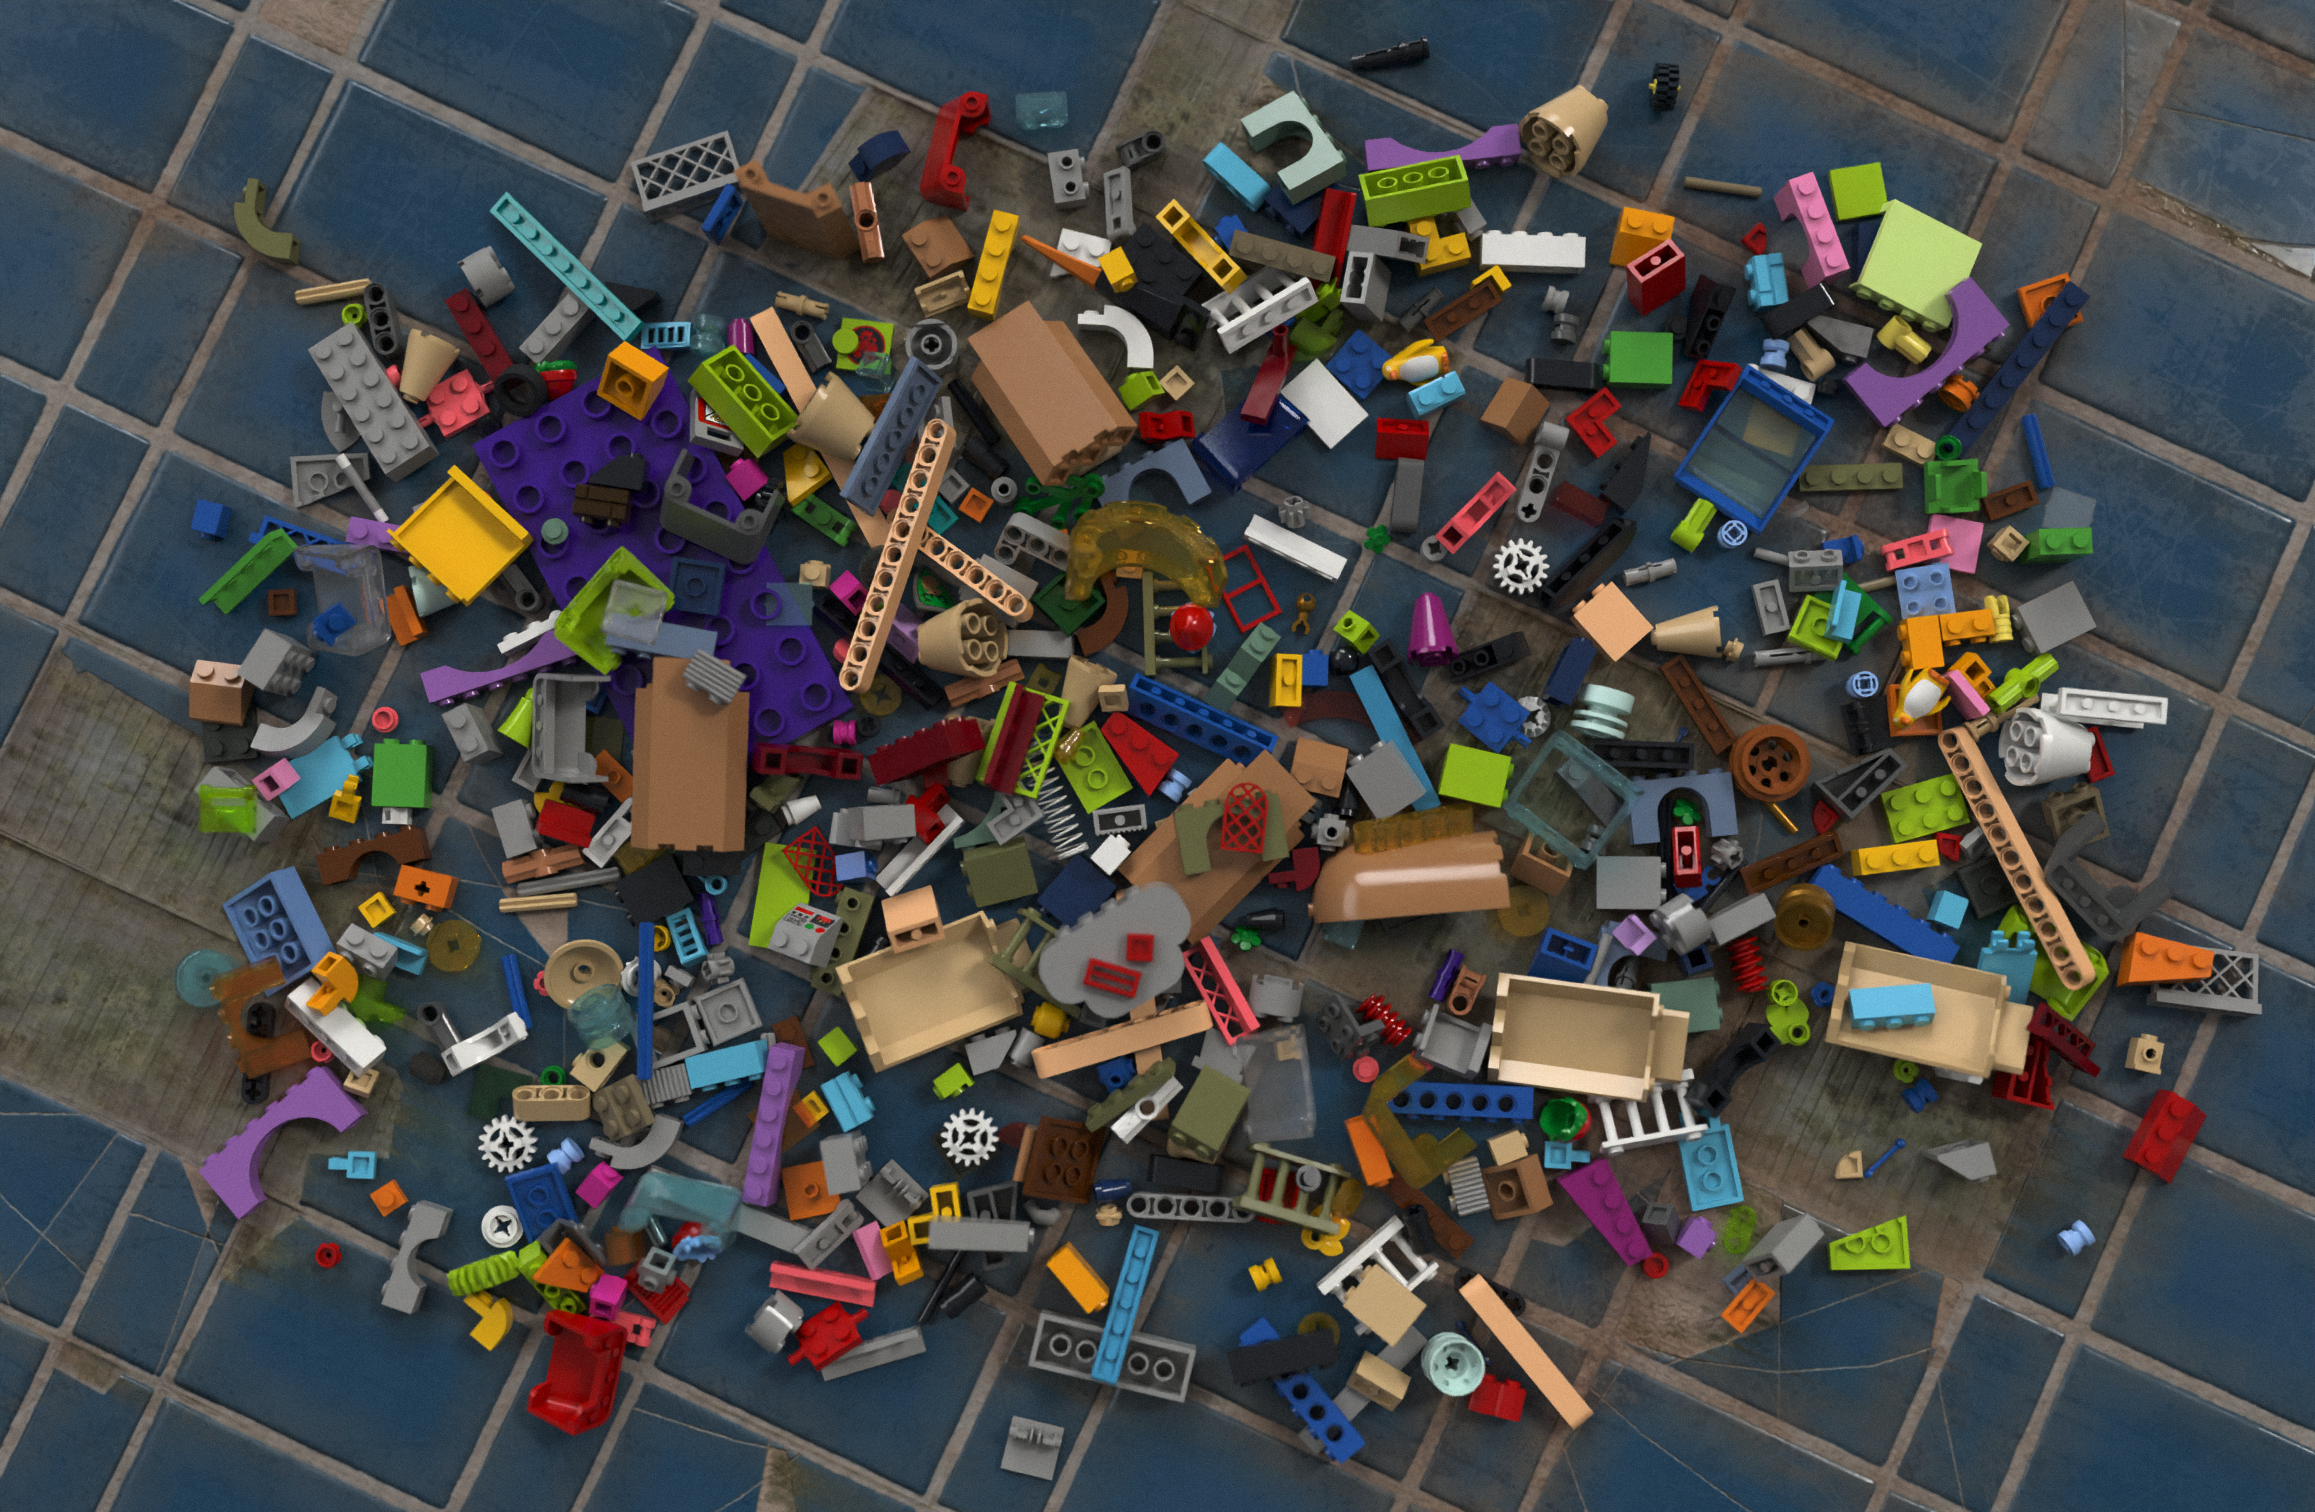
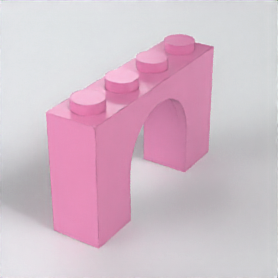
[1774,172,1850,290]

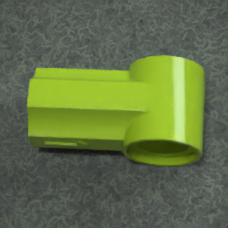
[1670,498,1718,553]

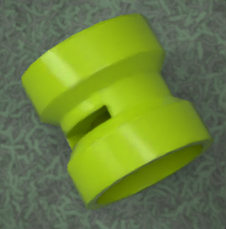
[1766,979,1798,1006]

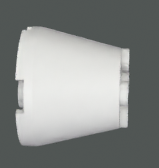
[1999,707,2095,786]

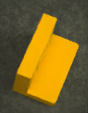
[1269,653,1303,708]

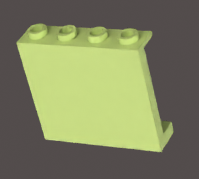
[1849,199,1982,332]

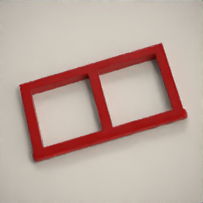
[1206,544,1282,634]

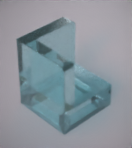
[856,351,897,393]

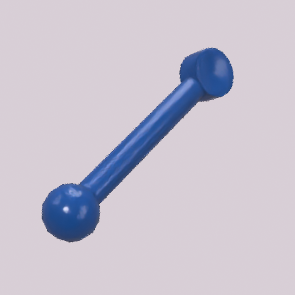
[1863,1138,1906,1179]

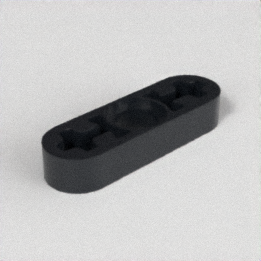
[1453,1268,1526,1317]

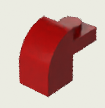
[1138,410,1195,444]
[905,781,951,846]

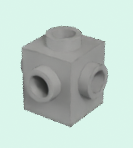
[1310,814,1349,852]
[636,1246,677,1294]

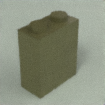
[960,836,1038,908]

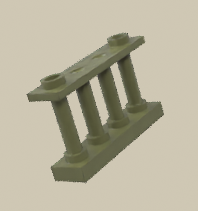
[1142,570,1213,678]
[986,907,1082,1019]
[1232,1141,1352,1237]

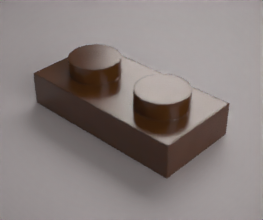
[1979,479,2040,522]
[772,1015,816,1069]

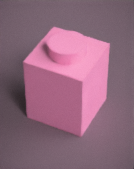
[252,758,301,801]

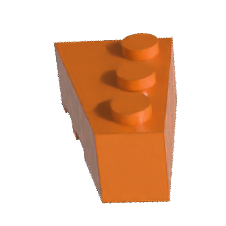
[2116,932,2214,987]

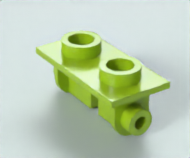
[1295,277,1342,323]

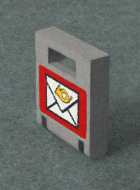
[690,389,744,457]

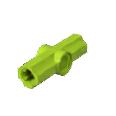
[1985,652,2059,715]

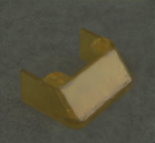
[1362,1054,1477,1189]

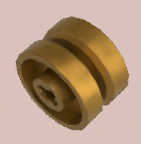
[1774,883,1836,951]

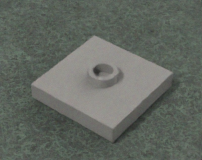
[694,977,764,1046]

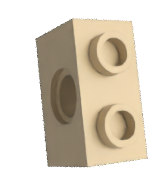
[570,1030,632,1093]

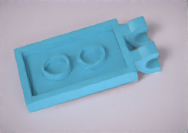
[279,733,374,819]
[1977,931,2037,1005]
[1677,1112,1744,1212]

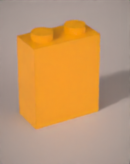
[1047,1240,1110,1314]

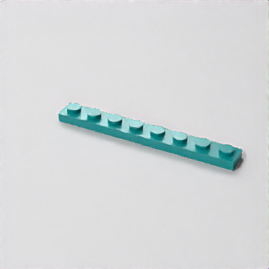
[490,192,646,343]

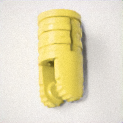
[1984,595,2013,643]

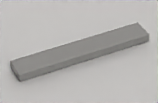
[1298,1325,1428,1455]

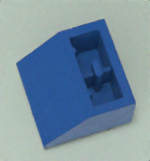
[1527,927,1598,984]

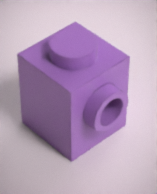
[1675,1216,1717,1259]

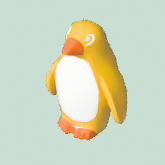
[1382,339,1449,387]
[1892,666,1951,729]

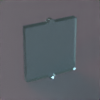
[764,582,815,626]

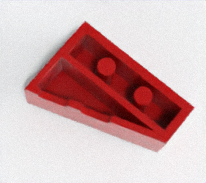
[1101,711,1180,798]
[1991,1033,2054,1111]

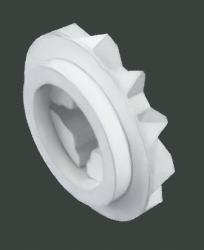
[1517,696,1551,738]
[620,956,661,997]
[482,1205,523,1248]

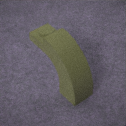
[234,178,301,266]

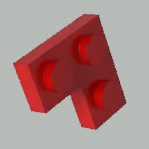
[1678,359,1743,412]
[1564,386,1622,460]

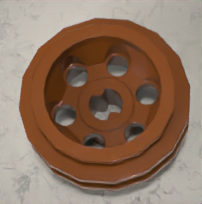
[1729,725,1811,803]

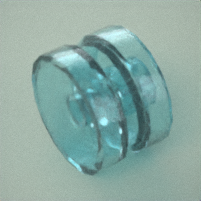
[174,949,243,1008]
[567,984,637,1050]

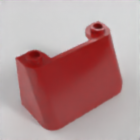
[920,91,992,212]
[526,1309,628,1436]

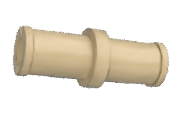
[775,291,829,320]

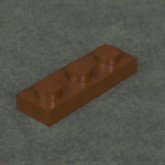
[1423,279,1503,343]

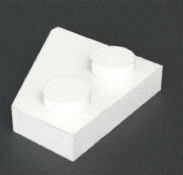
[1050,228,1112,279]

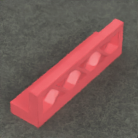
[1182,936,1260,1047]
[769,1259,879,1307]

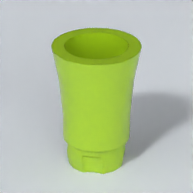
[497,687,533,749]

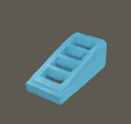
[641,322,694,351]
[665,907,709,968]

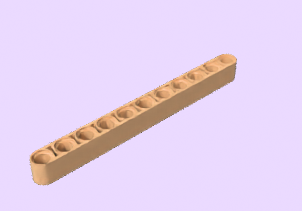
[750,306,891,553]
[839,419,957,694]
[1938,726,2095,990]

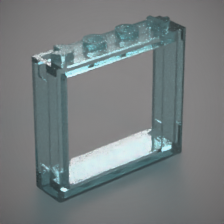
[1502,729,1645,870]

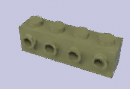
[809,887,877,996]

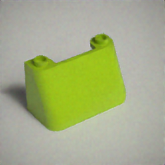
[554,546,675,675]
[1987,904,2109,1022]

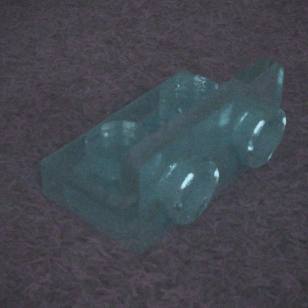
[1016,91,1069,130]

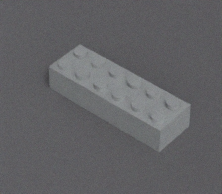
[308,321,440,482]
[1028,1308,1196,1403]

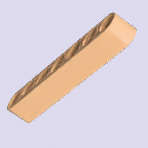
[887,508,1034,622]
[1031,1000,1213,1078]
[1459,1273,1594,1430]

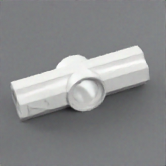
[1111,1077,1183,1143]

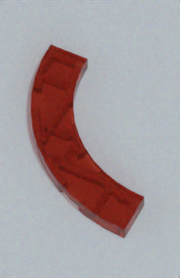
[1277,691,1420,745]

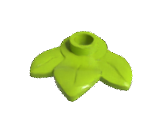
[1766,997,1811,1046]

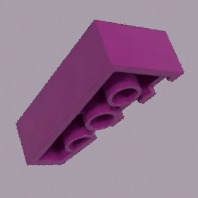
[1554,1156,1653,1266]

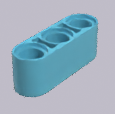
[1201,142,1273,211]

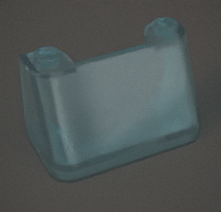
[618,1172,743,1250]

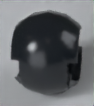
[1328,646,1360,675]

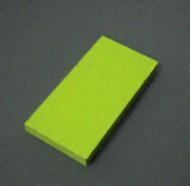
[749,842,818,948]

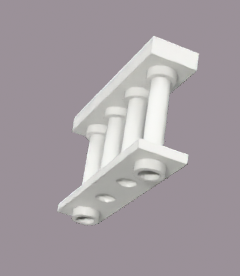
[1202,266,1318,354]
[2039,688,2168,729]
[1586,1068,1708,1156]
[1316,1215,1439,1336]

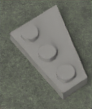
[290,453,373,509]

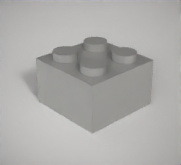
[848,804,916,845]

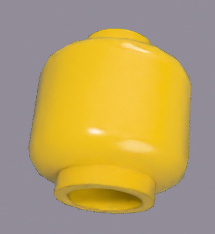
[1030,1001,1071,1039]

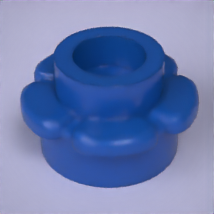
[1810,982,1835,1008]

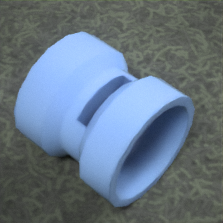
[1760,339,1790,371]
[1716,520,1748,549]
[1845,671,1878,699]
[1157,767,1192,803]
[547,1137,585,1174]
[2057,1220,2096,1257]

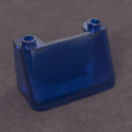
[1191,387,1311,496]

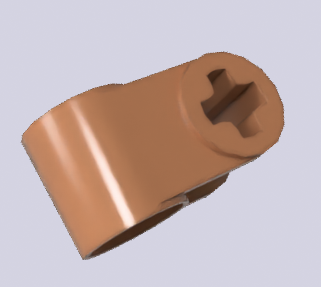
[1445,964,1487,1016]

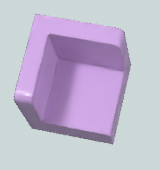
[1612,915,1657,956]

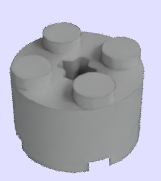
[457,246,516,308]
[905,319,960,376]
[1649,893,1712,956]
[1248,974,1304,1022]
[744,1290,804,1354]

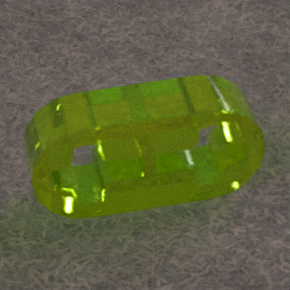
[1721,1204,1757,1254]

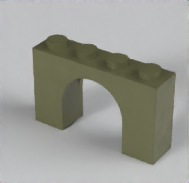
[1172,789,1289,875]

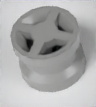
[1541,285,1569,314]
[1420,535,1448,564]

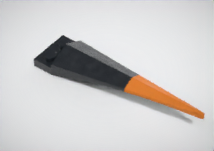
[1020,235,1211,352]

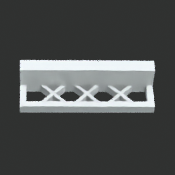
[1243,514,1347,584]
[876,803,966,897]

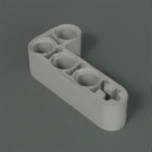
[994,512,1102,580]

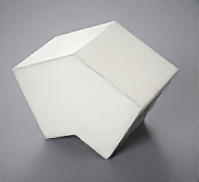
[382,807,413,825]

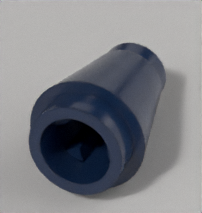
[1092,1178,1133,1206]

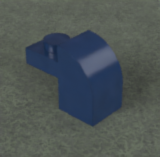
[848,130,911,183]
[1673,942,1714,978]

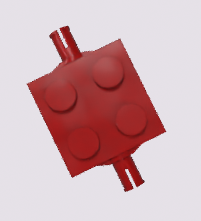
[787,1301,870,1372]

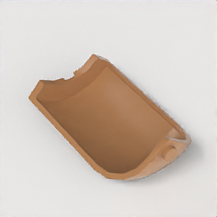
[1307,830,1510,923]

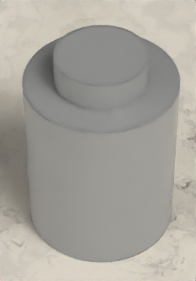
[1008,1027,1046,1069]

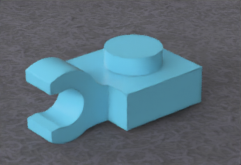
[1544,1140,1590,1169]
[328,1150,377,1179]

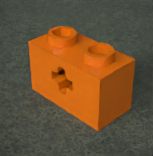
[393,865,459,912]

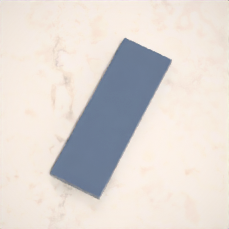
[840,356,943,517]

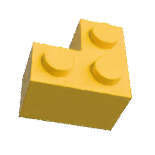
[1405,216,1471,278]
[907,1181,964,1246]

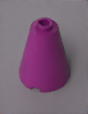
[1407,592,1459,667]

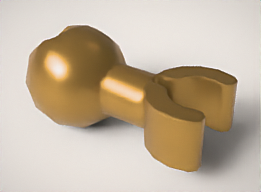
[1292,593,1316,635]

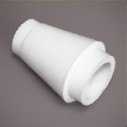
[781,795,822,826]

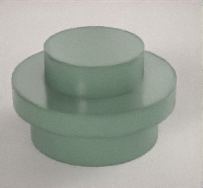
[541,518,569,545]

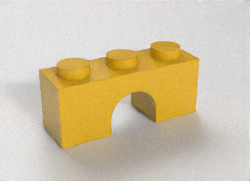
[1850,839,1940,876]

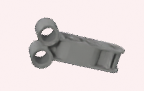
[1515,421,1569,523]

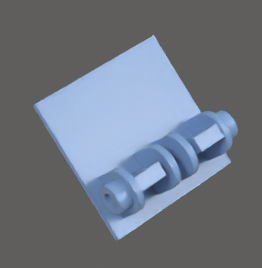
[1895,561,1956,620]

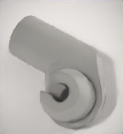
[1022,1198,1061,1226]

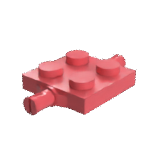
[418,369,494,439]

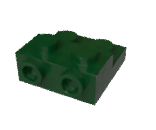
[1032,571,1106,638]

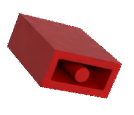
[1626,238,1686,316]

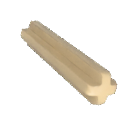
[295,279,371,306]
[499,893,578,913]

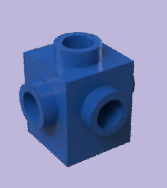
[1097,1054,1137,1093]

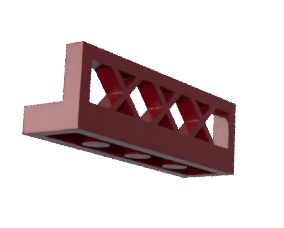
[983,683,1046,796]
[2025,1002,2101,1078]

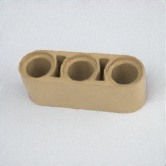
[512,1085,591,1121]

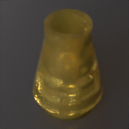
[1053,725,1086,765]

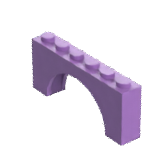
[1841,277,2010,428]
[199,1066,369,1220]

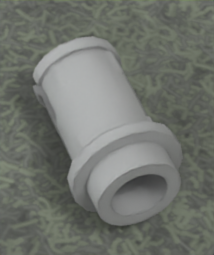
[867,786,901,805]

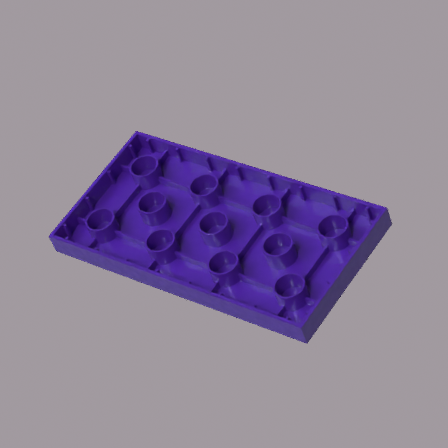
[472,346,856,769]

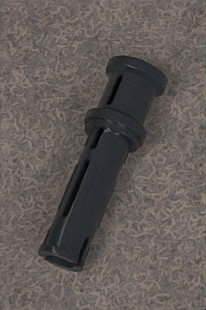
[1351,35,1430,72]

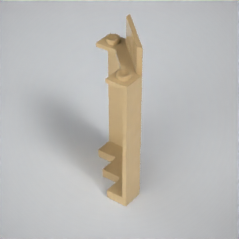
[835,910,1042,1073]
[1825,941,2033,1079]
[1487,973,1690,1103]

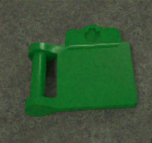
[1813,571,1894,657]

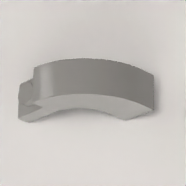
[250,686,338,759]
[589,1113,685,1169]

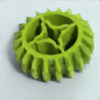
[447,1251,521,1297]

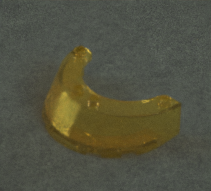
[1065,500,1228,608]

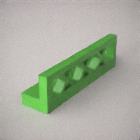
[198,528,299,615]

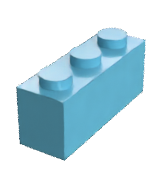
[1847,983,1936,1031]
[684,1039,769,1092]

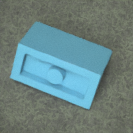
[1824,579,1862,644]
[373,932,431,975]

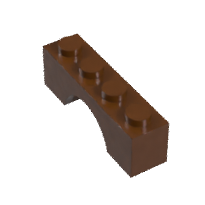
[316,824,432,886]

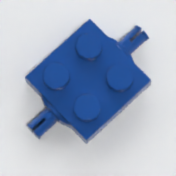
[1457,681,1533,754]

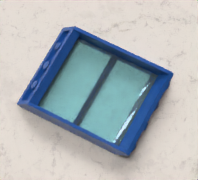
[1672,364,1835,536]

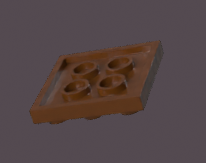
[1022,1115,1106,1205]

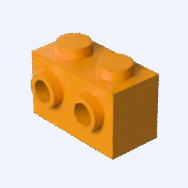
[1938,609,1995,647]
[1897,615,1944,672]

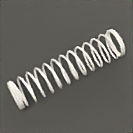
[1023,731,1089,861]

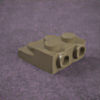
[2041,782,2110,845]
[591,1074,656,1143]

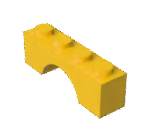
[1156,199,1248,295]
[967,209,1020,321]

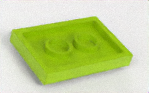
[1053,721,1133,814]
[1878,773,1970,844]

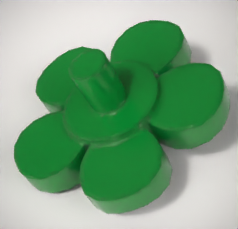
[1364,524,1391,554]
[1672,799,1701,826]
[1231,926,1261,952]

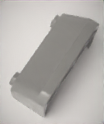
[532,673,611,783]

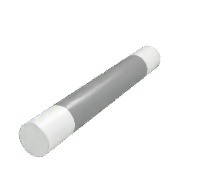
[335,453,389,522]

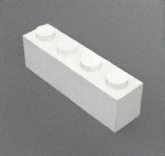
[1479,230,1586,274]
[284,977,387,1078]

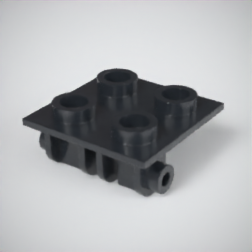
[1840,695,1903,756]

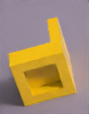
[1469,265,1512,296]

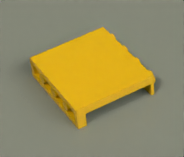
[387,465,534,607]

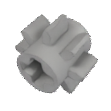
[1278,496,1311,528]
[1710,837,1743,870]
[702,952,735,985]

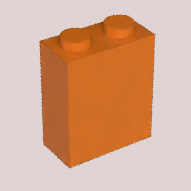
[1343,1112,1393,1188]

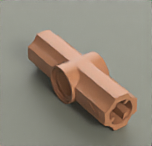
[849,182,885,264]
[944,658,1025,708]
[502,844,585,884]

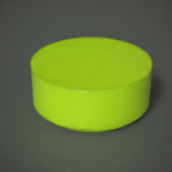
[832,328,859,355]

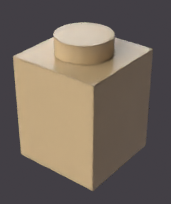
[1486,1128,1529,1166]

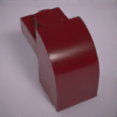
[1267,847,1320,892]

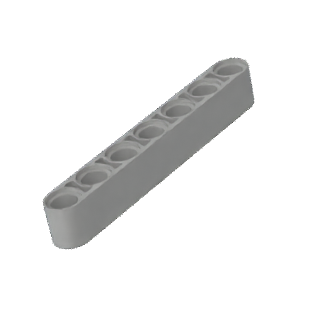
[640,1165,814,1255]

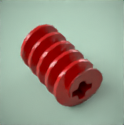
[1725,936,1769,993]
[1355,991,1413,1048]

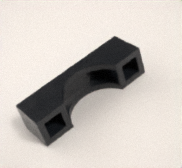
[1365,638,1445,742]
[1683,1022,1782,1119]

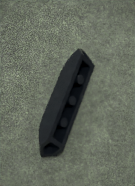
[1537,517,1637,612]

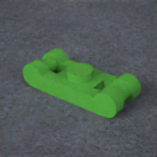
[789,494,859,547]

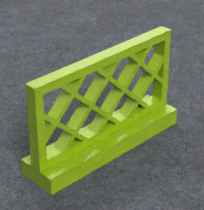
[975,681,1071,800]

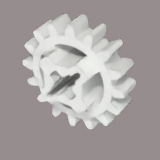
[1492,538,1549,596]
[941,1108,999,1166]
[478,1114,538,1173]

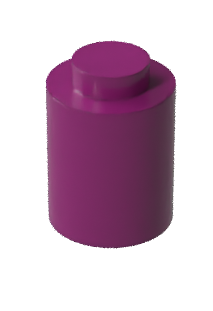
[727,318,755,357]

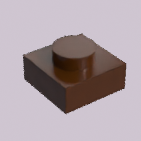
[268,588,298,617]

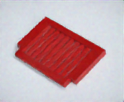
[623,1256,691,1325]

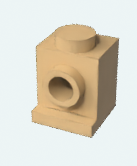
[1986,525,2030,562]
[799,560,831,591]
[2125,1033,2165,1075]

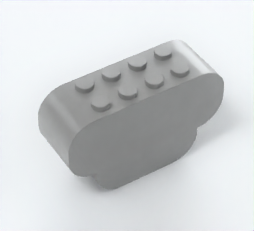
[1039,881,1191,1018]

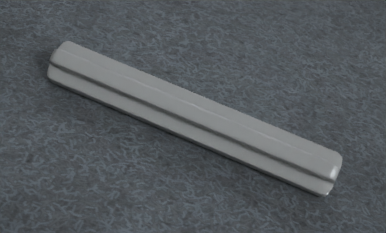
[517,867,621,897]

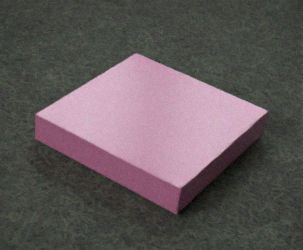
[1921,513,1984,575]
[1941,669,1990,720]

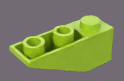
[517,1241,587,1314]

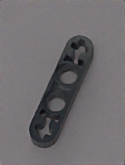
[241,1002,276,1105]

